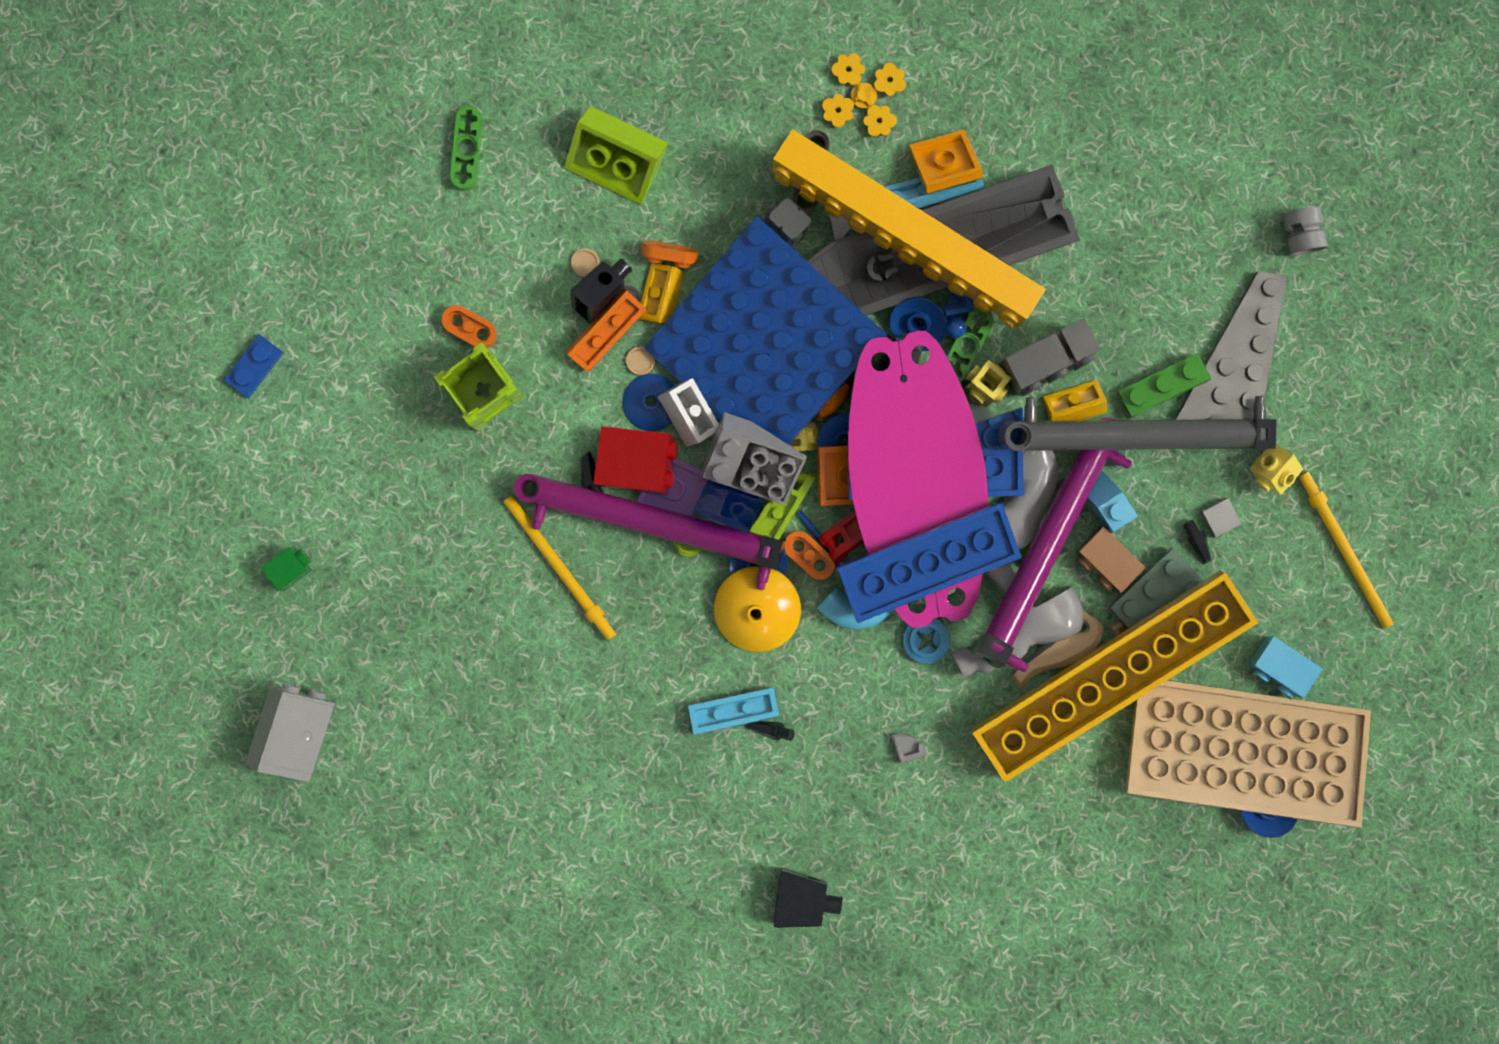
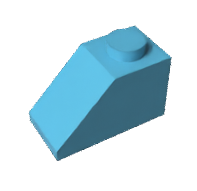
[1086,471,1138,533]

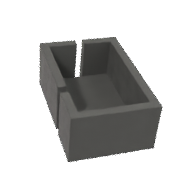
[998,318,1101,396]

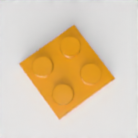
[909,129,983,194]

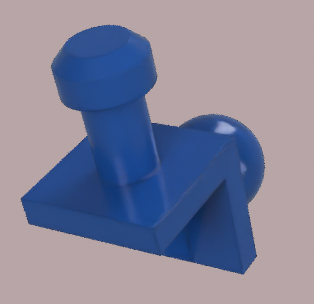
[942,292,974,339]

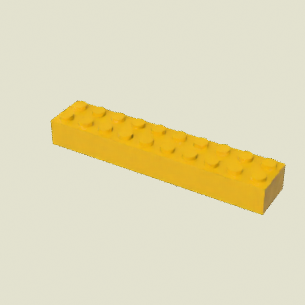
[772,129,1046,328]
[971,570,1259,782]

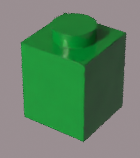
[261,547,312,591]

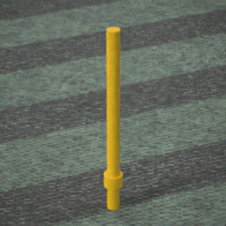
[1298,471,1394,629]
[503,495,616,641]

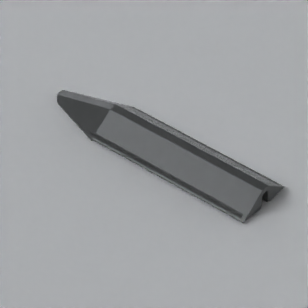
[808,164,1080,315]

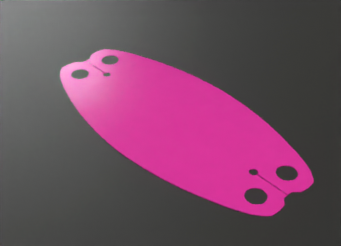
[848,331,988,628]

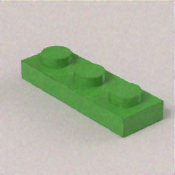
[1118,353,1211,418]

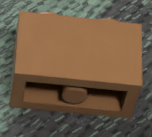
[1075,527,1146,593]

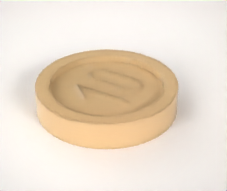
[571,248,600,277]
[626,346,655,375]

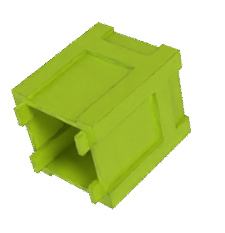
[434,342,525,431]

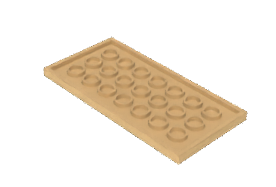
[1125,681,1371,828]

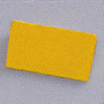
[639,263,685,325]
[1042,379,1107,421]

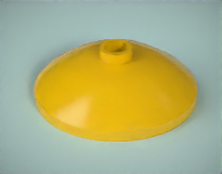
[714,566,801,652]

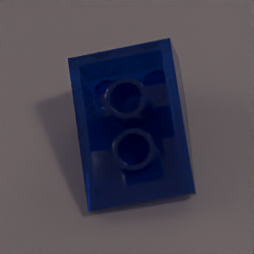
[693,479,764,534]

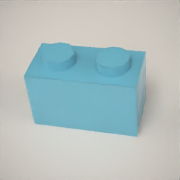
[1248,636,1323,699]

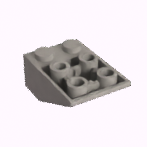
[702,412,807,505]

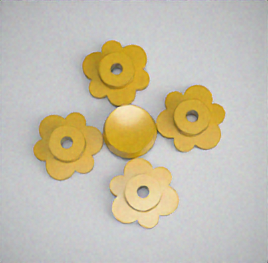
[822,53,906,137]

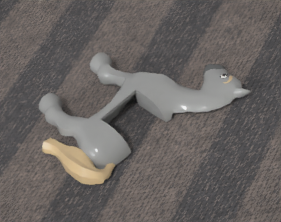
[920,450,1104,688]

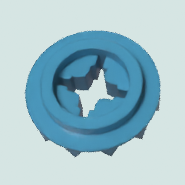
[903,618,950,664]

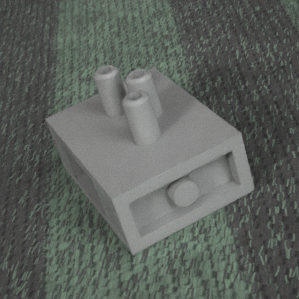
[245,683,335,782]

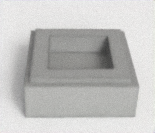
[1201,498,1241,537]

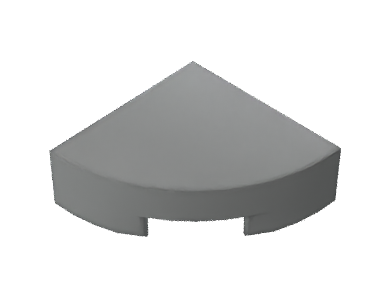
[891,734,928,763]

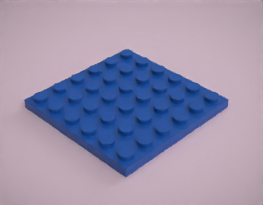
[644,216,887,445]

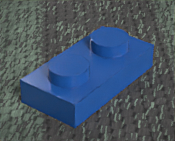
[224,334,284,398]

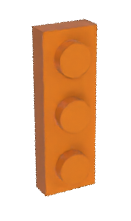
[565,288,647,373]

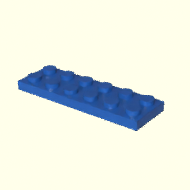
[836,502,1022,623]

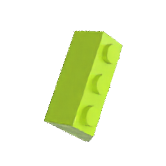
[564,106,669,205]

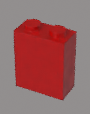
[593,426,678,495]

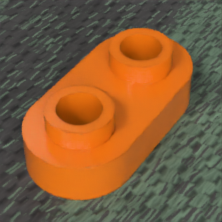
[640,240,699,268]
[442,305,497,348]
[784,531,835,580]

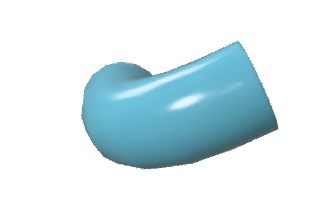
[817,587,895,630]

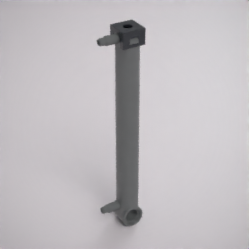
[998,396,1276,451]

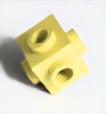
[964,360,1011,407]
[1250,445,1303,495]

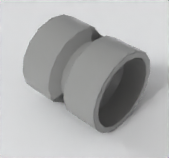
[1282,207,1328,256]

